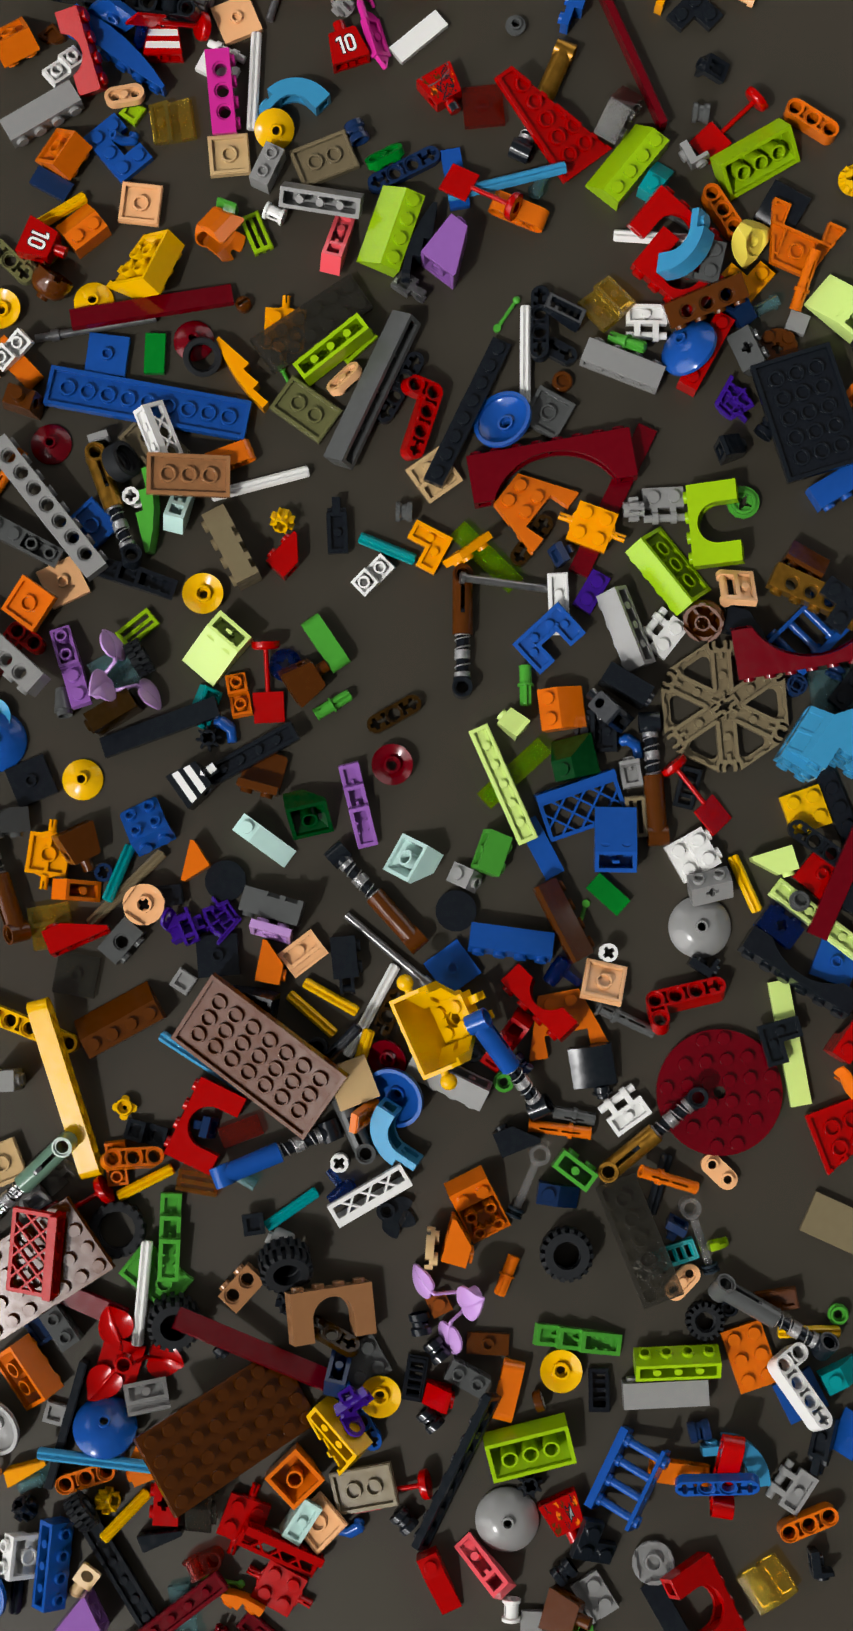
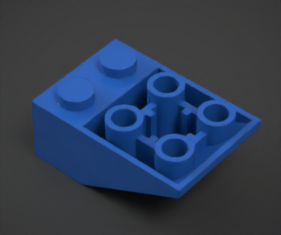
[593,806,637,873]

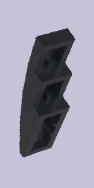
[401,202,438,283]
[97,557,178,600]
[640,1584,690,1631]

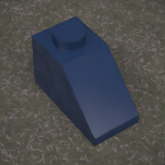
[710,288,758,329]
[535,1180,580,1208]
[323,1347,353,1398]

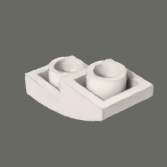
[42,45,82,88]
[0,328,35,372]
[351,553,396,597]

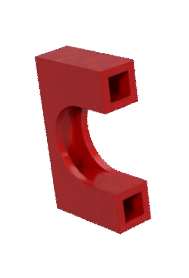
[626,185,723,280]
[630,226,724,321]
[823,1020,853,1064]
[163,1075,248,1175]
[660,1551,746,1631]

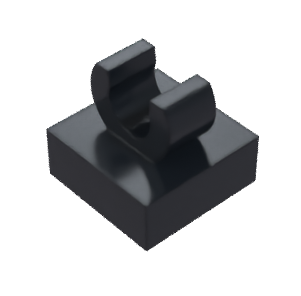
[241,1211,266,1237]

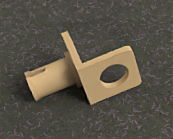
[69,1561,102,1598]

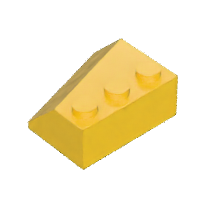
[106,229,185,299]

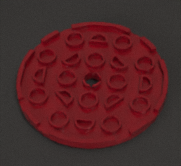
[656,1029,783,1156]

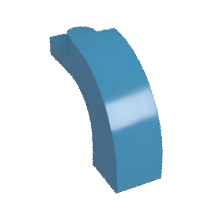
[258,77,331,116]
[656,207,715,281]
[370,1097,424,1171]
[700,1432,771,1487]

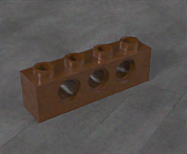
[661,271,750,331]

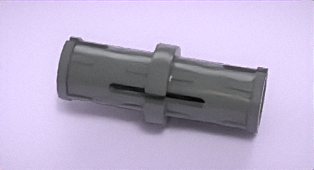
[552,1105,596,1126]

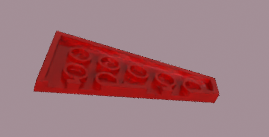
[494,66,612,184]
[804,1098,853,1176]

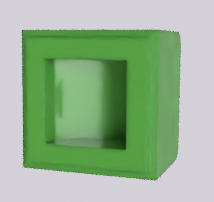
[216,197,239,215]

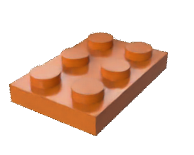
[720,1319,776,1394]

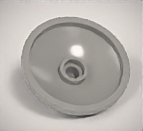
[668,897,731,958]
[0,1402,20,1456]
[475,1486,539,1552]

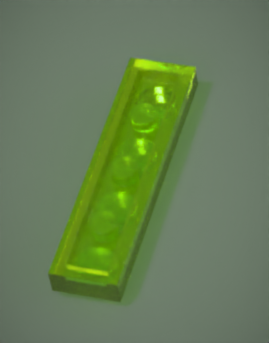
[450,521,523,594]
[477,738,551,809]

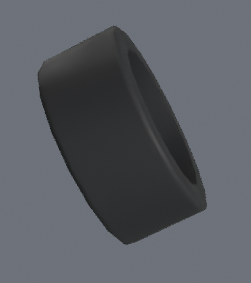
[183,337,222,377]
[102,441,141,483]

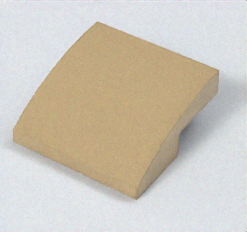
[405,446,463,504]
[335,1054,380,1111]

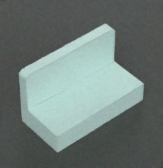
[279,1498,322,1546]

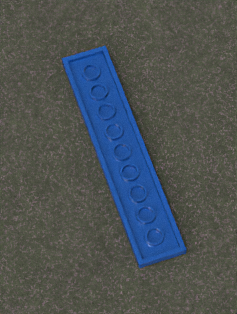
[43,365,253,441]

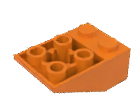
[444,1165,511,1244]

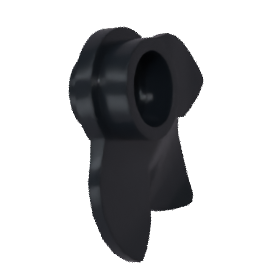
[376,1196,416,1239]

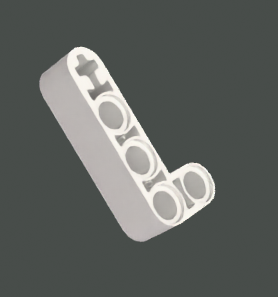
[767,1342,833,1432]

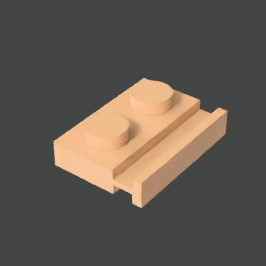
[277,929,329,979]

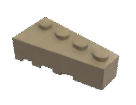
[201,504,263,591]

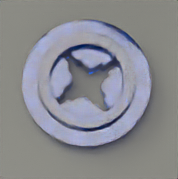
[133,26,147,50]
[269,649,301,681]

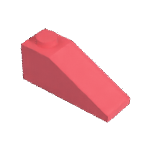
[320,216,356,276]
[454,1532,516,1600]

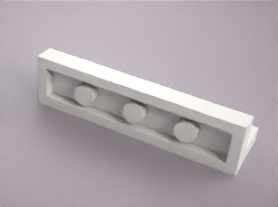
[133,400,183,453]
[327,1163,413,1228]

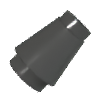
[54,687,75,719]

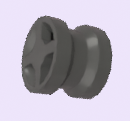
[691,102,710,124]
[396,501,413,522]

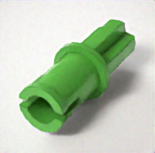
[607,330,648,353]
[517,664,534,707]
[312,690,353,720]

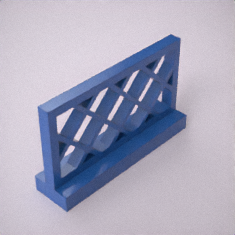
[534,768,625,842]

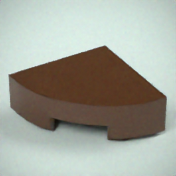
[38,23,67,45]

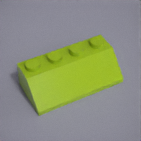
[709,118,801,201]
[585,124,670,211]
[356,185,425,278]
[625,526,712,616]
[483,1412,577,1484]

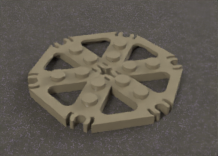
[660,640,789,773]

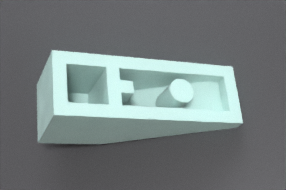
[163,496,195,535]
[232,813,297,868]

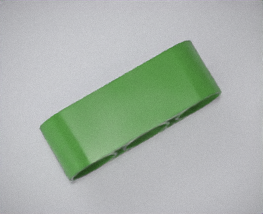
[300,613,351,673]

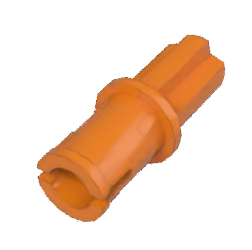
[494,1253,520,1297]

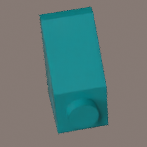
[636,161,675,202]
[816,1353,853,1396]

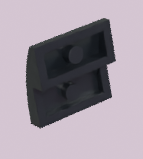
[753,179,811,229]
[574,710,619,752]
[567,1042,618,1090]

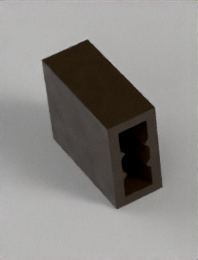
[83,688,143,736]

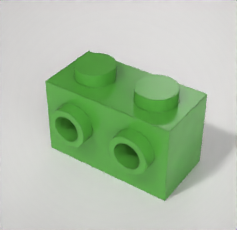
[470,829,513,877]
[551,1147,599,1192]

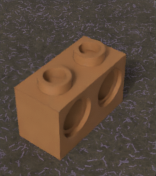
[218,1261,263,1314]

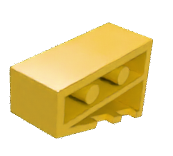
[306,1396,373,1476]

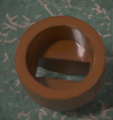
[235,295,252,314]

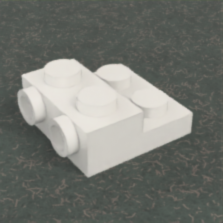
[664,827,723,884]
[0,1531,39,1582]

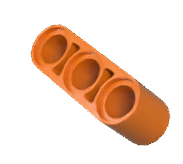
[783,98,839,145]
[701,183,742,242]
[488,190,550,233]
[0,335,44,389]
[205,439,256,471]
[99,1146,164,1171]
[492,1357,526,1423]
[648,1458,711,1487]
[55,1465,118,1495]
[776,1501,839,1543]

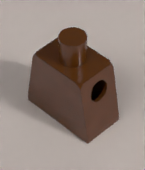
[2,383,46,421]
[277,658,330,708]
[51,820,101,873]
[538,1584,593,1631]

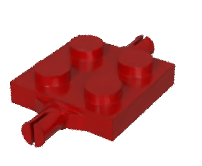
[216,1482,271,1555]
[246,1560,314,1617]

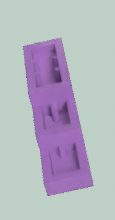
[338,761,378,849]

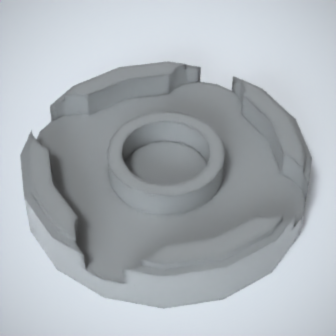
[632,1540,675,1586]

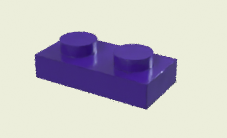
[572,569,611,615]

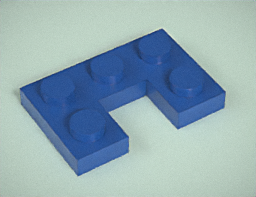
[83,113,154,184]
[512,602,586,674]

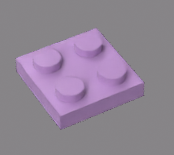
[249,917,293,945]

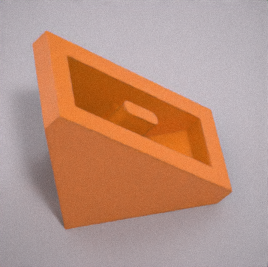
[181,840,212,882]

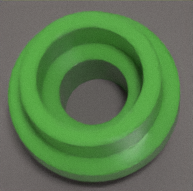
[493,1072,514,1092]
[827,1303,849,1325]

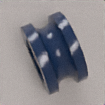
[825,666,846,681]
[94,863,114,882]

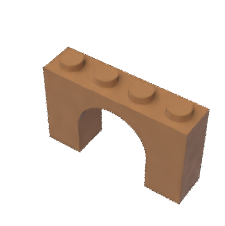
[284,1277,377,1347]

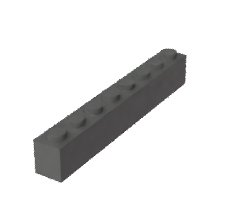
[324,310,421,470]

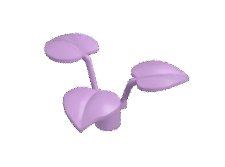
[88,629,162,710]
[412,1262,485,1356]

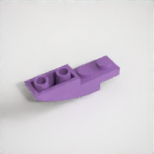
[49,625,93,710]

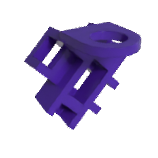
[160,906,206,946]
[333,1385,374,1437]

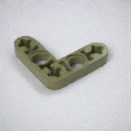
[0,238,63,286]

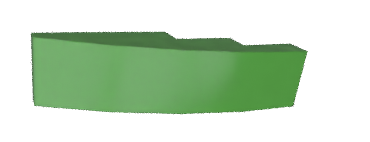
[135,467,160,555]
[157,1192,182,1282]
[532,1322,623,1356]

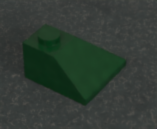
[551,732,601,782]
[283,789,334,840]

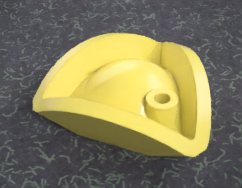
[731,219,770,269]

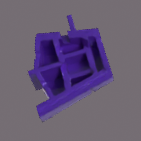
[714,375,754,424]
[202,896,242,945]

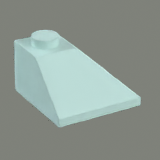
[383,833,444,884]

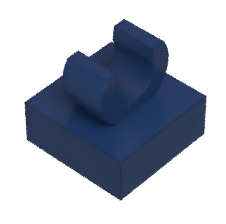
[547,541,575,569]
[193,1116,220,1139]
[665,1212,689,1241]

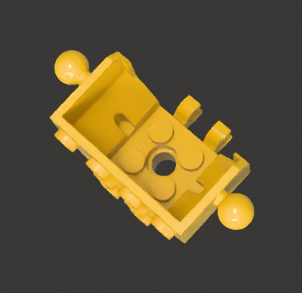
[389,974,495,1090]

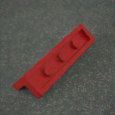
[235,1519,325,1578]

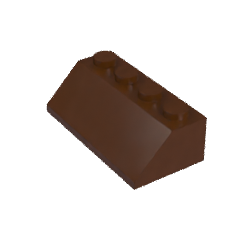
[532,877,595,964]
[74,981,167,1059]

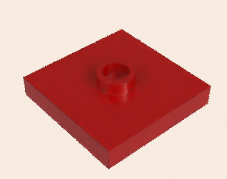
[792,851,836,900]
[97,1339,147,1385]

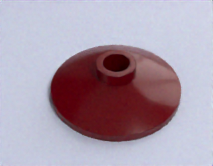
[174,321,214,361]
[31,424,72,465]
[372,744,413,785]
[368,1040,407,1072]

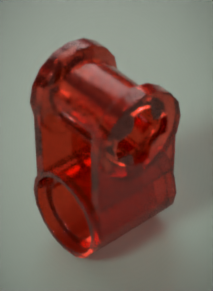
[181,1545,225,1583]

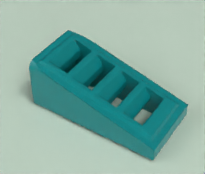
[651,1236,700,1271]

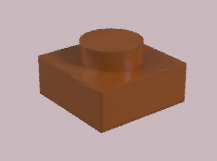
[425,1289,453,1319]

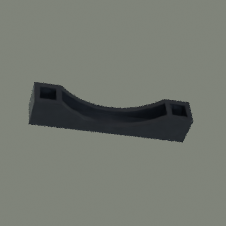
[737,926,853,1019]

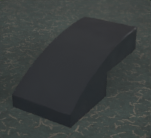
[123,1117,172,1149]

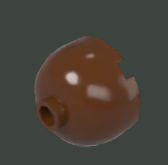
[31,262,74,302]
[683,599,725,642]

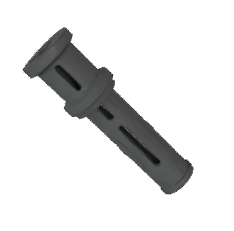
[593,1002,655,1038]

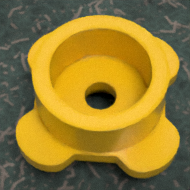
[112,1095,137,1120]

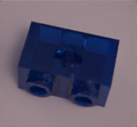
[753,904,805,950]

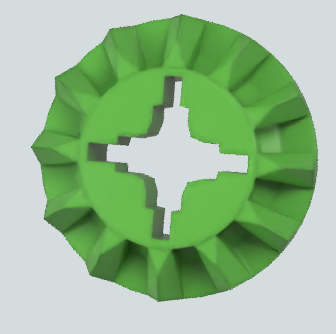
[726,486,760,520]

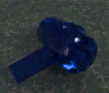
[543,956,582,987]
[325,1168,357,1208]

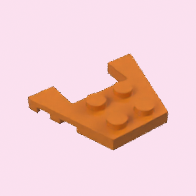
[769,197,846,277]
[493,473,579,555]
[529,988,609,1062]

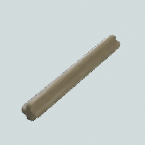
[86,849,166,925]

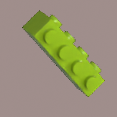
[292,313,374,387]
[633,1344,722,1382]

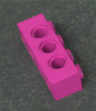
[204,47,241,136]

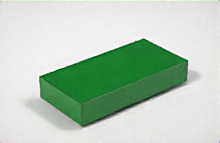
[144,333,167,375]
[586,873,631,916]

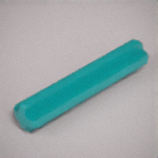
[358,532,417,565]
[102,844,135,903]
[265,1187,320,1231]

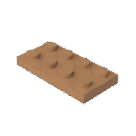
[146,452,230,498]

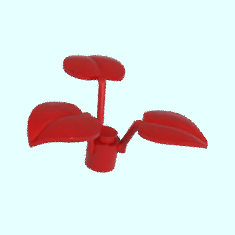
[86,1306,184,1401]

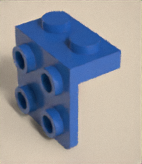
[120,797,177,857]

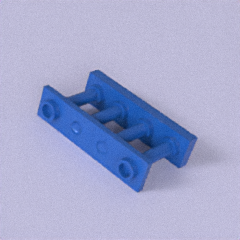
[766,591,849,676]
[584,1426,671,1532]

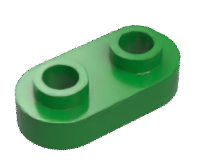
[365,143,405,172]

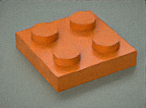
[1,575,58,633]

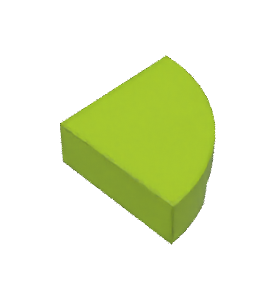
[118,105,147,127]
[707,1236,729,1252]

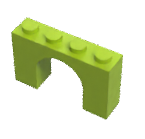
[683,478,745,570]

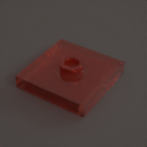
[461,84,505,130]

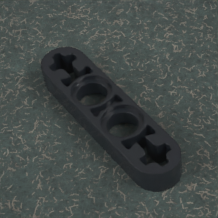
[530,285,550,363]
[377,352,424,425]
[787,820,842,868]

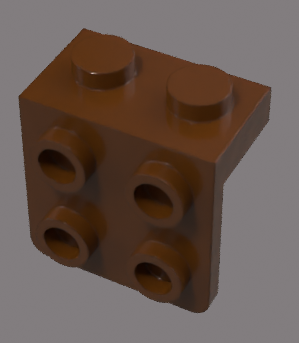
[236,754,288,800]

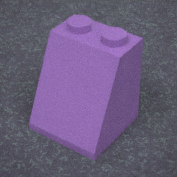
[421,213,468,290]
[53,1587,110,1631]

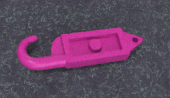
[356,0,391,70]

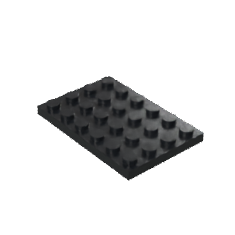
[750,342,853,484]

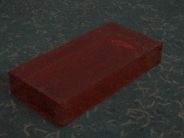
[217,1114,264,1149]

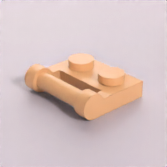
[715,569,758,608]

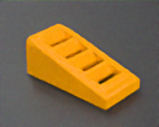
[3,1458,49,1488]

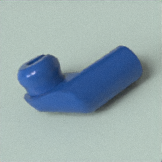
[109,130,140,146]
[213,716,238,744]
[618,733,644,759]
[339,1517,365,1538]

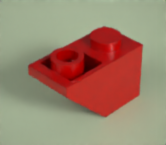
[266,531,299,581]
[422,1378,455,1415]

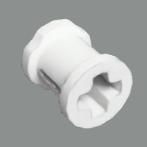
[262,201,288,226]
[122,486,142,509]
[598,943,618,962]
[330,1152,350,1173]
[502,1596,521,1624]

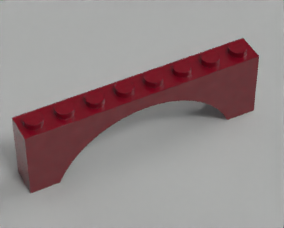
[466,426,638,509]
[730,625,853,682]

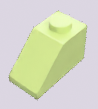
[497,707,530,741]
[749,845,800,878]

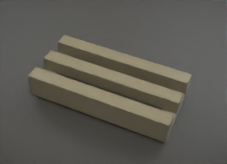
[624,795,648,838]

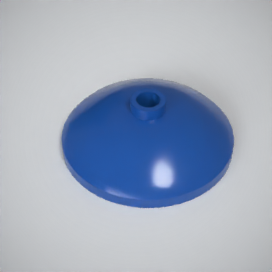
[661,321,717,376]
[474,391,532,448]
[0,713,28,772]
[372,1067,424,1128]
[73,1395,138,1460]

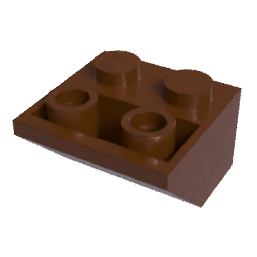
[781,540,830,580]

